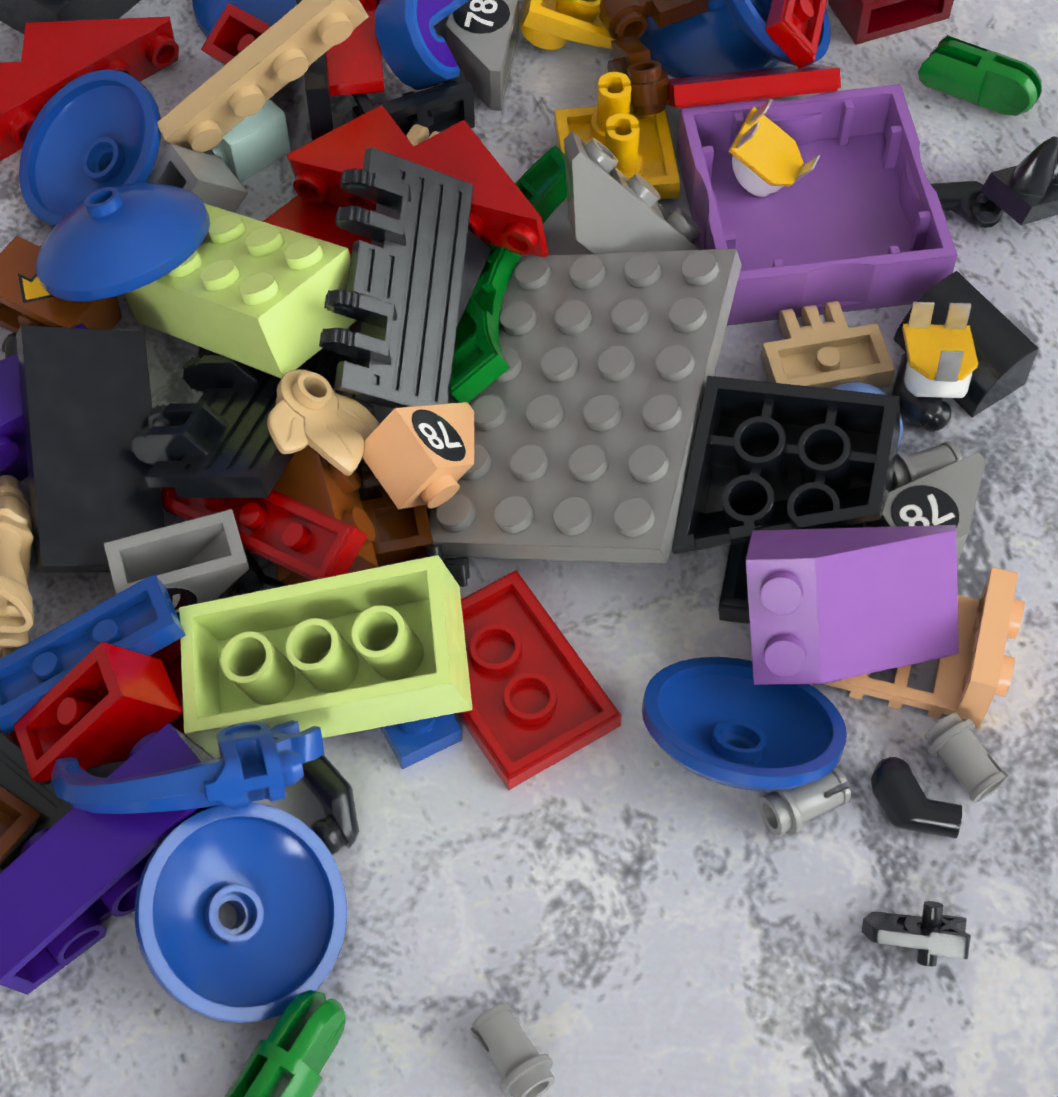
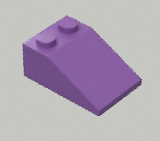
[746,525,959,685]

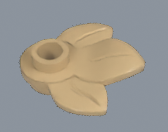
[267,369,379,476]

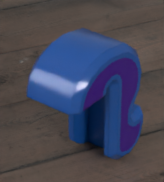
[375,0,469,90]

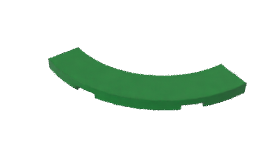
[449,145,567,403]

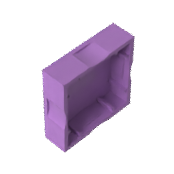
[676,84,958,326]

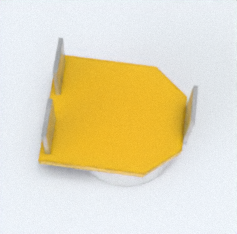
[728,99,820,197]
[902,302,978,398]

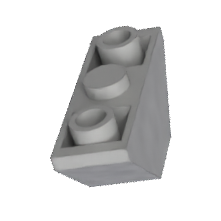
[564,131,704,254]

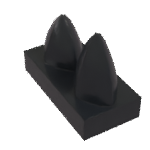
[980,136,1058,226]

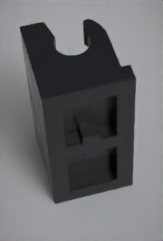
[352,62,475,138]

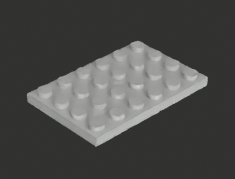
[429,249,742,564]

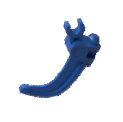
[51,720,325,814]

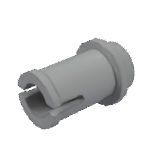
[890,441,963,491]
[925,713,1009,803]
[758,766,851,836]
[469,1004,555,1097]

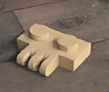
[760,301,895,389]

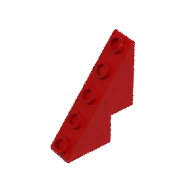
[0,16,179,161]
[287,105,549,258]

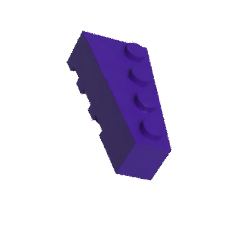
[0,723,214,995]

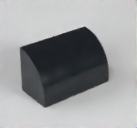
[893,271,1039,418]

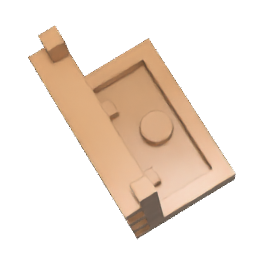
[825,567,1025,729]

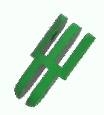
[918,35,1042,116]
[224,990,346,1097]

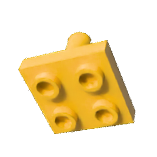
[554,72,680,200]

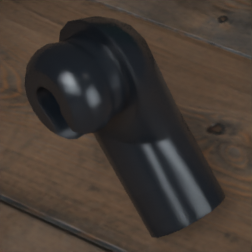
[931,181,1004,228]
[891,352,952,432]
[301,755,359,855]

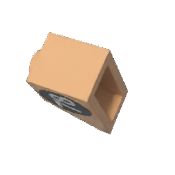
[362,402,474,509]

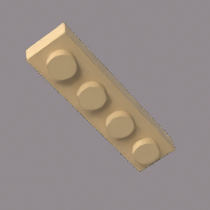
[157,0,369,153]

